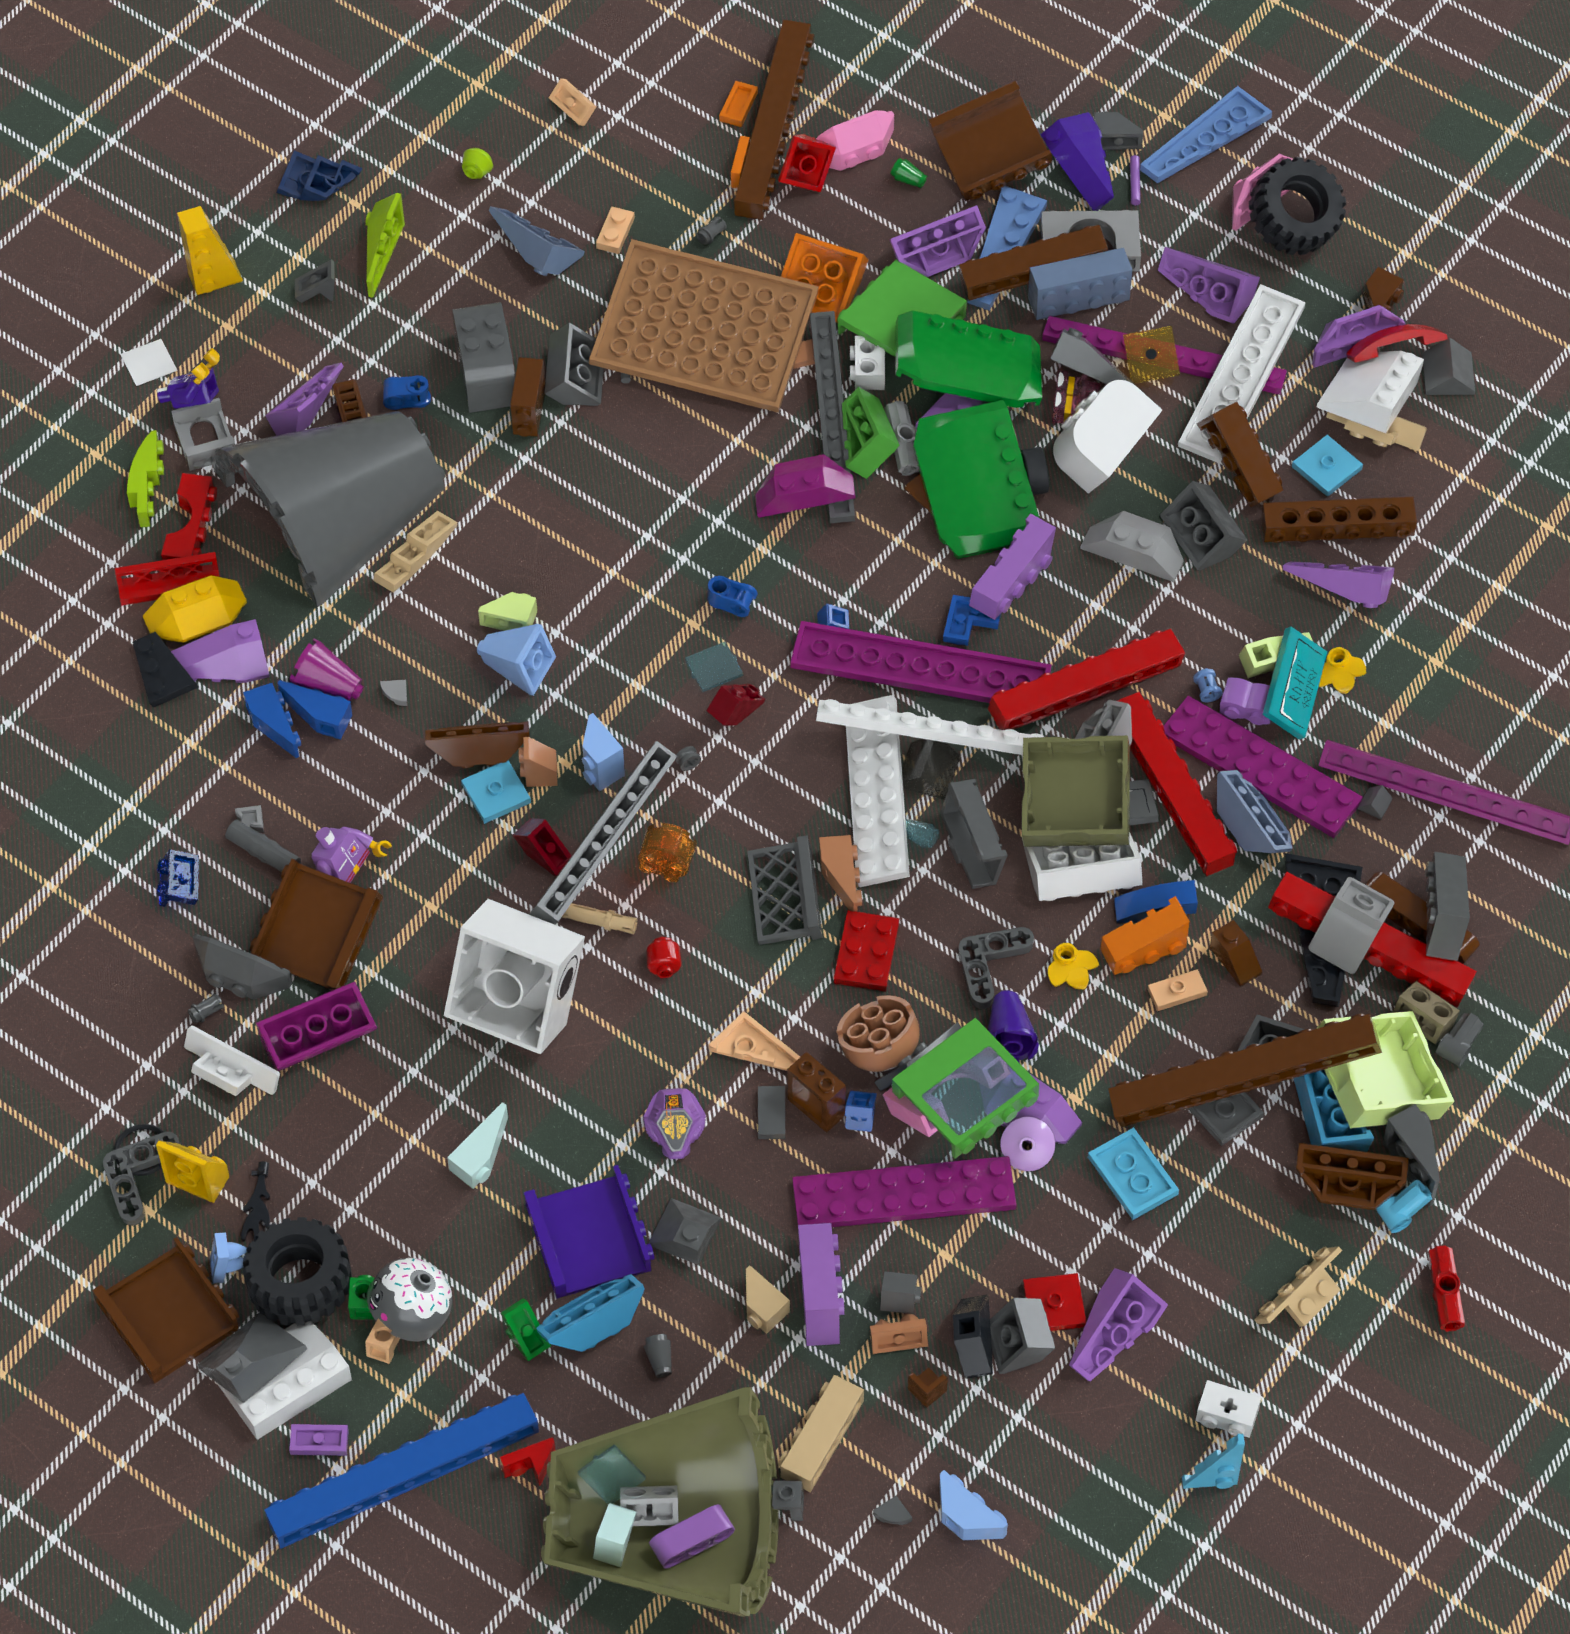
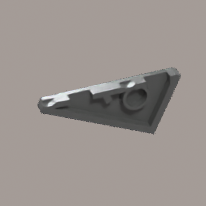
[874,1022,962,1091]

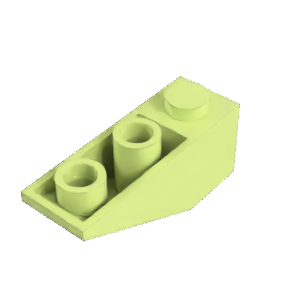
[1239,632,1313,678]

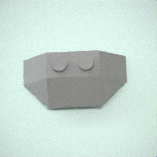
[1080,511,1184,582]
[1075,700,1132,745]

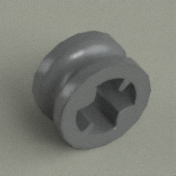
[675,746,701,771]

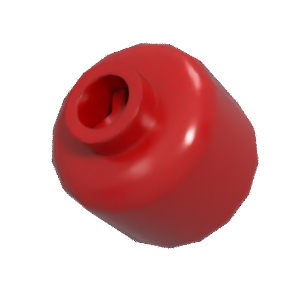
[646,937,682,978]

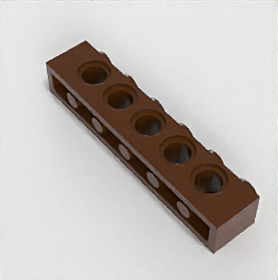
[1261,497,1417,543]

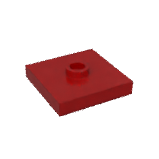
[1023,1273,1086,1331]

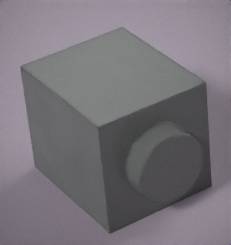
[880,1271,922,1314]

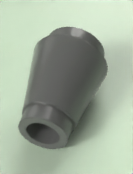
[644,1334,672,1378]

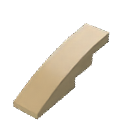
[373,511,458,593]

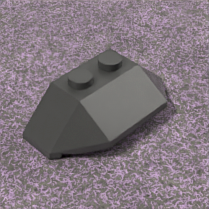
[192,933,292,1000]

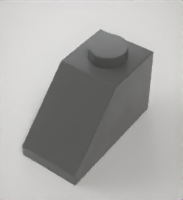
[1094,111,1143,150]

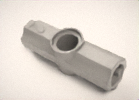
[885,401,919,476]

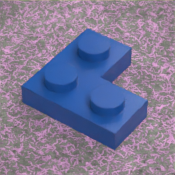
[943,595,1001,646]

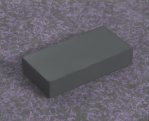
[758,1086,785,1139]

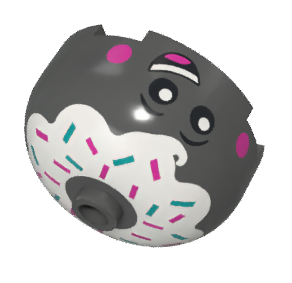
[367,1258,453,1341]

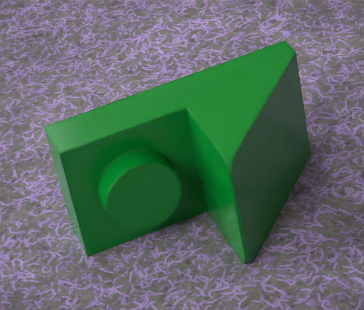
[500,1298,551,1361]

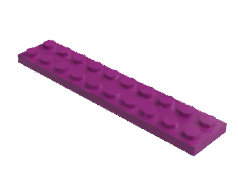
[791,621,1052,703]

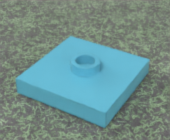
[1292,435,1363,497]
[461,760,531,824]

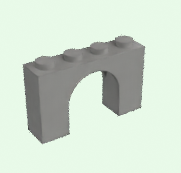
[1041,210,1141,271]

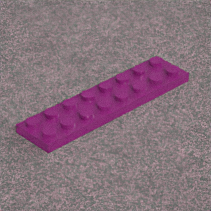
[1164,696,1363,838]
[792,1156,1016,1227]

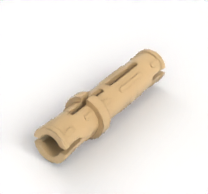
[562,903,638,934]

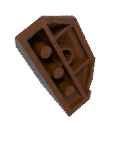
[425,721,530,768]
[1296,1143,1409,1210]

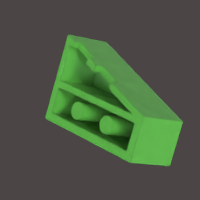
[842,387,900,479]

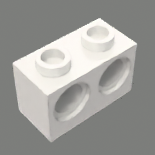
[850,336,885,390]

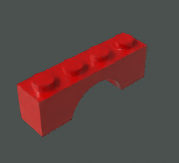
[161,473,217,570]

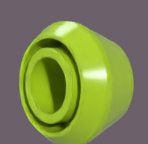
[462,148,493,179]

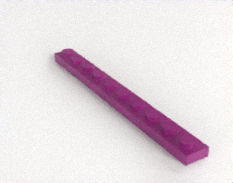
[1042,316,1287,395]
[1318,740,1570,845]

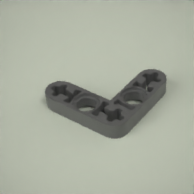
[958,927,1034,1009]
[103,1132,181,1226]

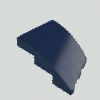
[276,150,362,201]

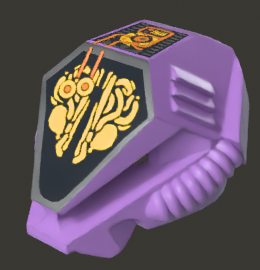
[643,1088,706,1159]

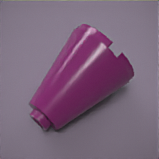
[289,638,364,701]

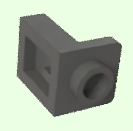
[772,1481,804,1521]

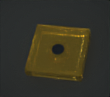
[1123,326,1180,383]

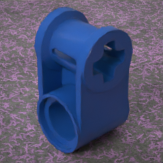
[383,375,431,410]
[707,576,758,617]

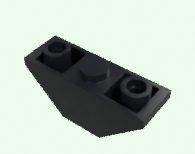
[953,1294,993,1379]

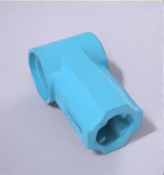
[1377,1180,1432,1233]

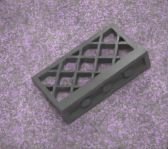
[747,835,823,945]

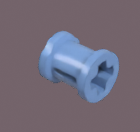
[1193,668,1223,703]

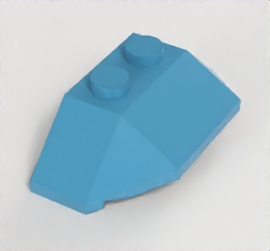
[536,1274,645,1352]

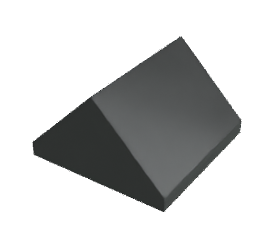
[1422,338,1475,395]

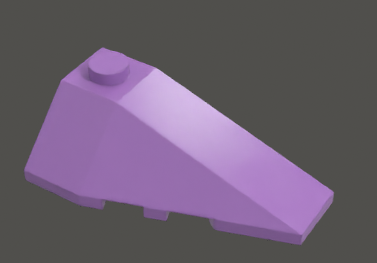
[1158,247,1260,323]
[1069,1268,1168,1381]

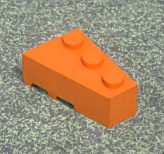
[1101,896,1190,975]

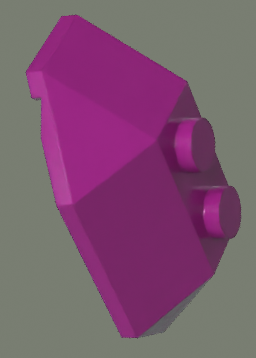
[755,454,856,518]

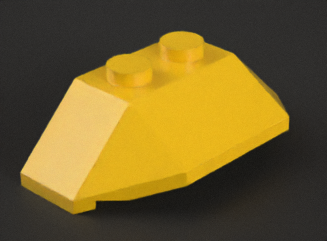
[143,575,247,643]

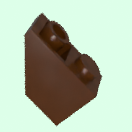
[1364,267,1404,312]

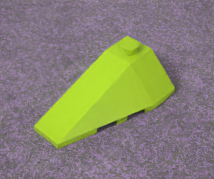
[366,193,405,298]

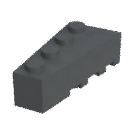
[1425,851,1470,961]

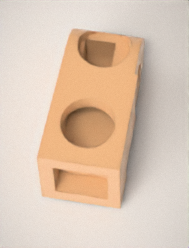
[365,1319,400,1364]

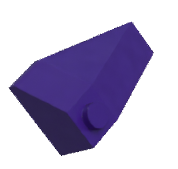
[1040,112,1114,211]

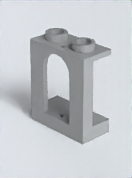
[171,398,235,471]

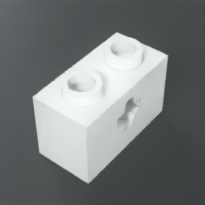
[1196,1380,1261,1438]

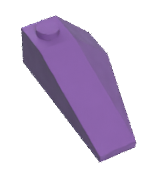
[265,363,344,436]
[1283,562,1394,608]
[171,619,270,683]

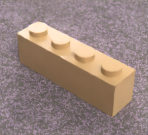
[778,1375,864,1493]

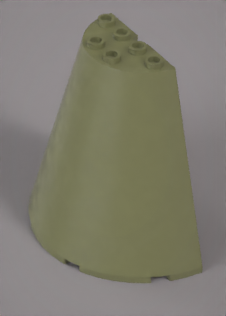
[541,1387,779,1617]

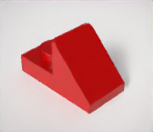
[500,1437,556,1486]

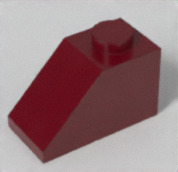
[513,818,572,876]

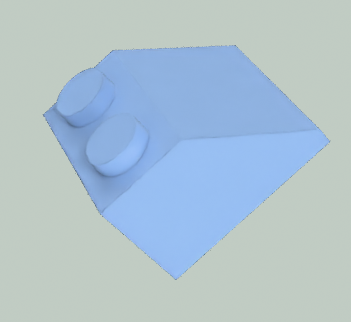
[582,713,625,791]

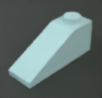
[447,1102,508,1189]

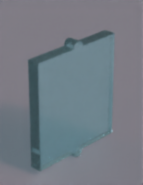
[685,642,743,692]
[578,1445,646,1505]

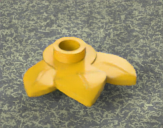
[1319,647,1366,694]
[1048,943,1099,990]

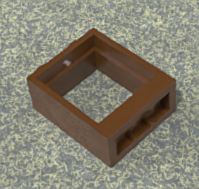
[787,1052,846,1133]

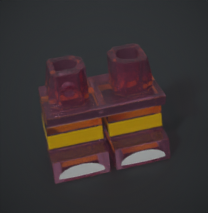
[1052,370,1100,423]

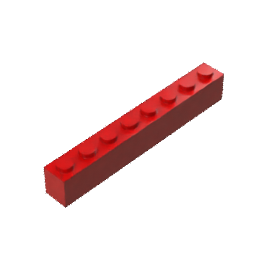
[988,629,1185,730]
[1117,691,1237,876]
[1268,872,1477,1008]

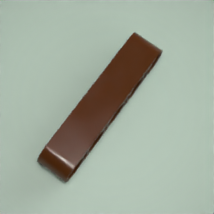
[1365,871,1480,964]

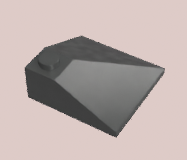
[197,1313,307,1403]

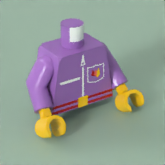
[312,827,392,883]

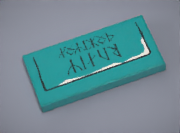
[1262,627,1327,740]

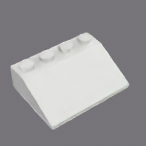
[1317,351,1424,433]
[1022,834,1142,901]
[216,1321,352,1440]

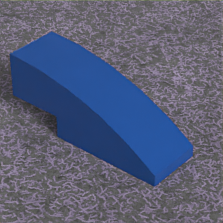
[1114,880,1198,923]

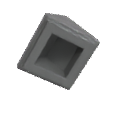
[1358,785,1393,820]

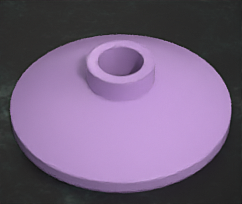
[1001,1117,1055,1171]

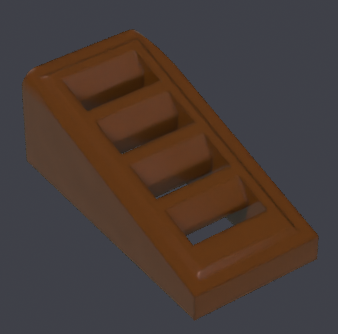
[332,379,367,422]

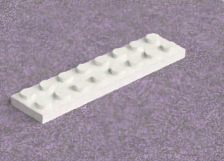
[1178,284,1305,465]
[846,695,910,887]

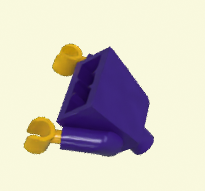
[157,348,220,409]

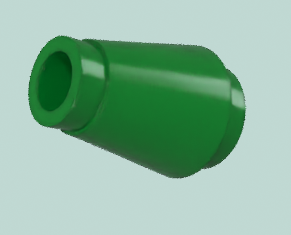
[890,158,928,189]

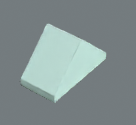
[593,1503,637,1567]

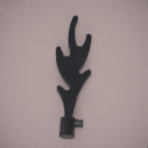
[241,1161,271,1242]

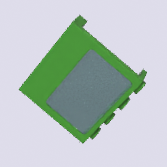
[892,1018,1039,1159]

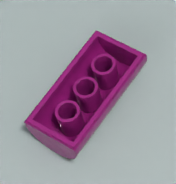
[256,981,377,1071]

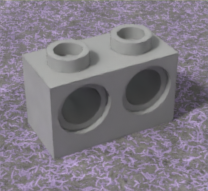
[620,1485,679,1526]

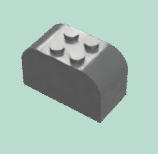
[452,302,515,413]

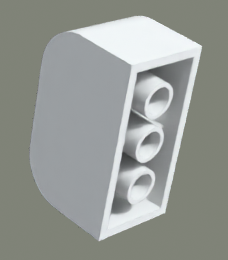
[1053,380,1162,494]

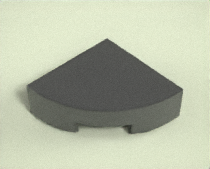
[873,1496,912,1525]

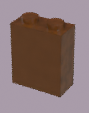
[510,357,545,437]

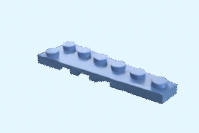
[1140,86,1272,183]
[967,186,1047,311]

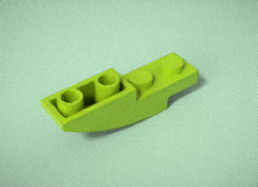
[127,430,164,527]

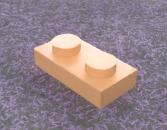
[549,78,597,126]
[596,207,635,254]

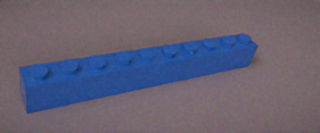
[264,1393,539,1549]

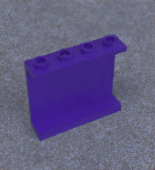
[524,1165,655,1299]

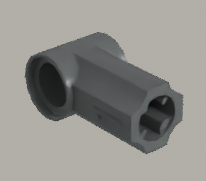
[1436,1013,1484,1067]

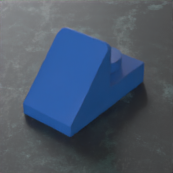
[845,1091,877,1132]

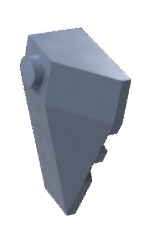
[489,206,585,276]

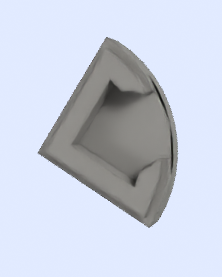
[380,680,407,706]
[235,805,264,832]

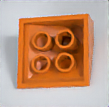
[781,233,868,323]

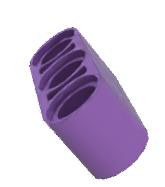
[649,1504,735,1569]

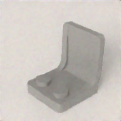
[1309,877,1395,974]

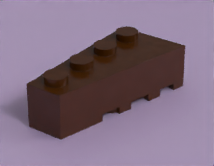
[1196,402,1284,507]

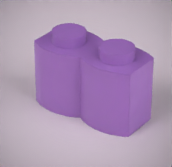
[1220,677,1271,725]

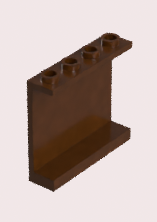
[929,81,1053,201]

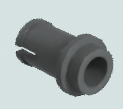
[696,216,727,245]
[188,993,224,1023]

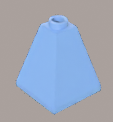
[477,624,556,696]

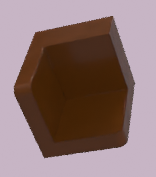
[908,1367,948,1408]

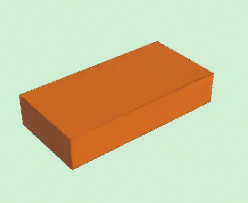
[719,81,758,127]
[731,136,750,189]

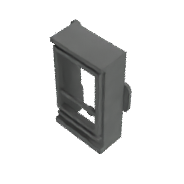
[940,779,1008,889]

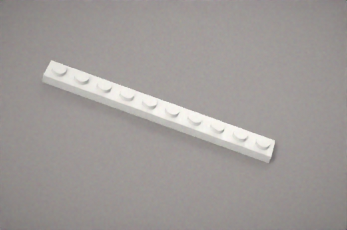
[816,699,1044,755]

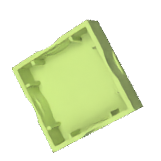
[1317,1011,1454,1128]

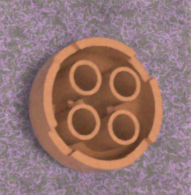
[836,995,920,1072]

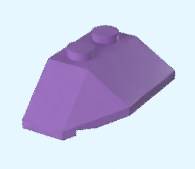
[889,205,986,277]
[1312,305,1406,368]
[979,1065,1082,1144]

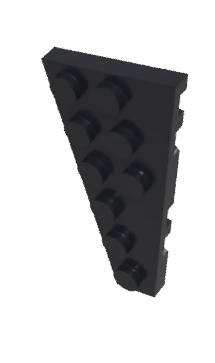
[1284,853,1363,1007]

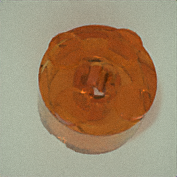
[638,823,697,882]

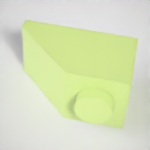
[478,592,537,631]

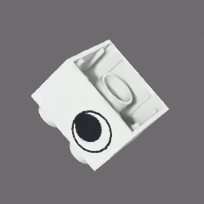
[444,899,585,1054]

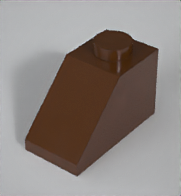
[1210,920,1262,987]

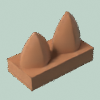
[870,1313,928,1354]

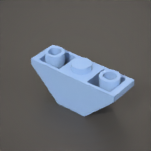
[939,1470,1008,1540]

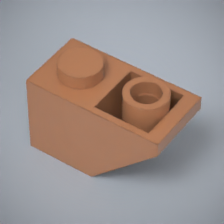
[519,737,558,787]

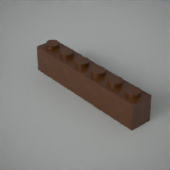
[959,225,1108,301]

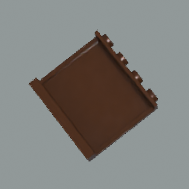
[250,859,383,991]
[92,1237,240,1384]

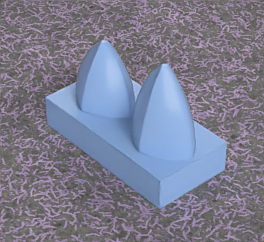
[209,1232,247,1284]

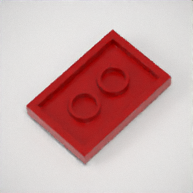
[834,910,900,991]

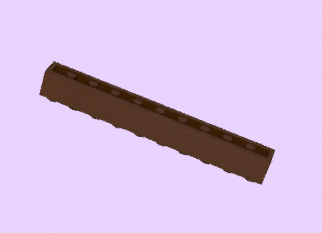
[734,20,815,220]
[1108,1014,1382,1127]

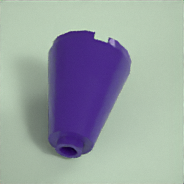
[988,990,1039,1065]

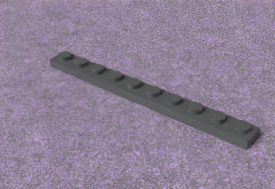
[810,311,855,523]

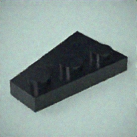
[132,632,199,708]

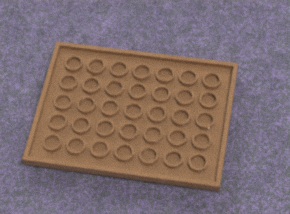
[589,239,819,413]

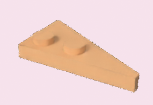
[709,1011,800,1071]

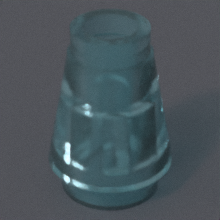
[905,818,939,848]

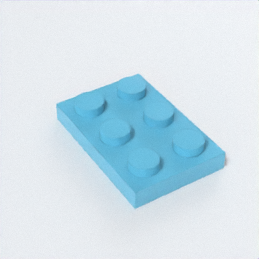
[1088,1127,1179,1220]

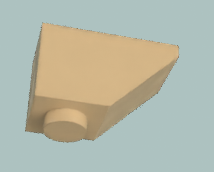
[746,1266,790,1334]

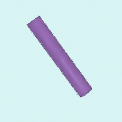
[1130,155,1140,205]

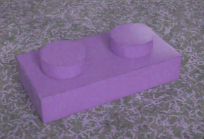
[289,1424,349,1456]

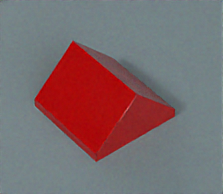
[778,134,836,192]

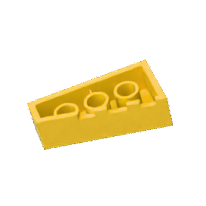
[177,206,243,295]

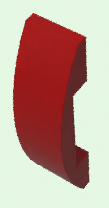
[1346,324,1447,363]

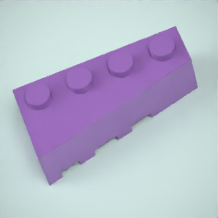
[969,513,1056,620]
[798,1223,844,1346]

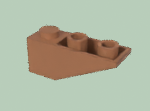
[819,835,862,912]

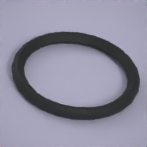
[114,1124,170,1176]

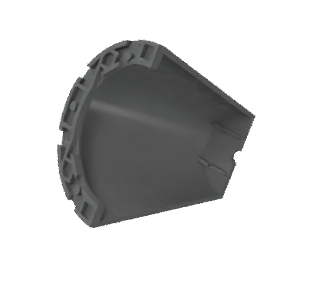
[213,411,446,607]

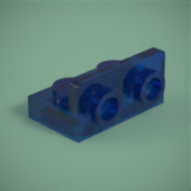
[156,849,199,907]

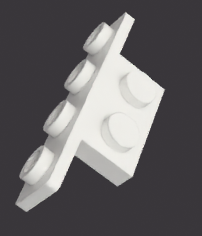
[184,1026,280,1096]

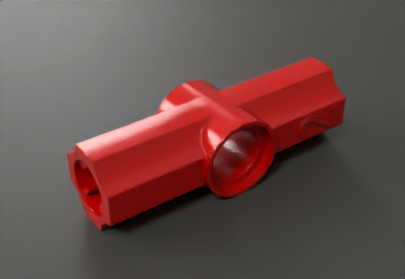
[1428,1245,1465,1332]

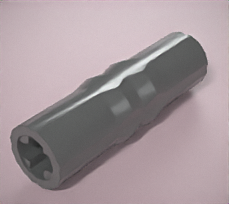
[225,820,301,872]

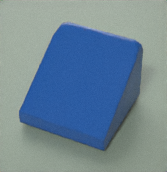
[817,604,849,629]

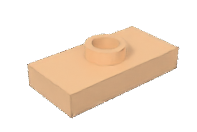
[1148,969,1208,1011]

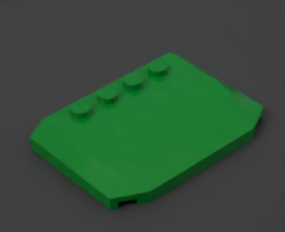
[896,310,1042,408]
[913,400,1040,559]

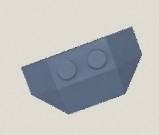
[1217,770,1292,853]

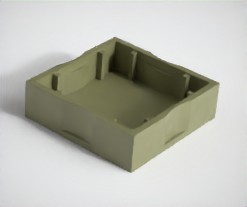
[1022,735,1130,847]

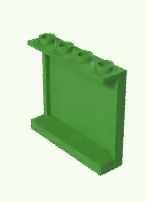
[837,260,967,357]

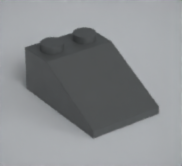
[1383,1104,1440,1207]

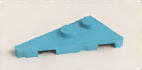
[1182,1434,1245,1489]

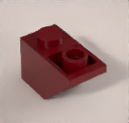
[706,683,766,726]

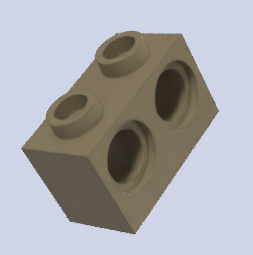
[1392,981,1460,1044]

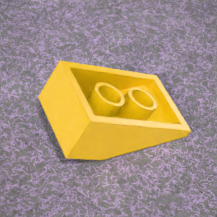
[156,1140,229,1203]

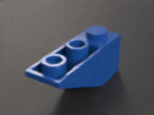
[278,680,352,740]
[243,683,301,758]

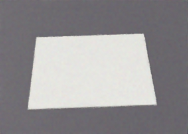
[120,339,178,386]

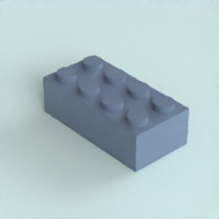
[1028,247,1132,320]

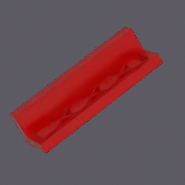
[115,552,220,606]

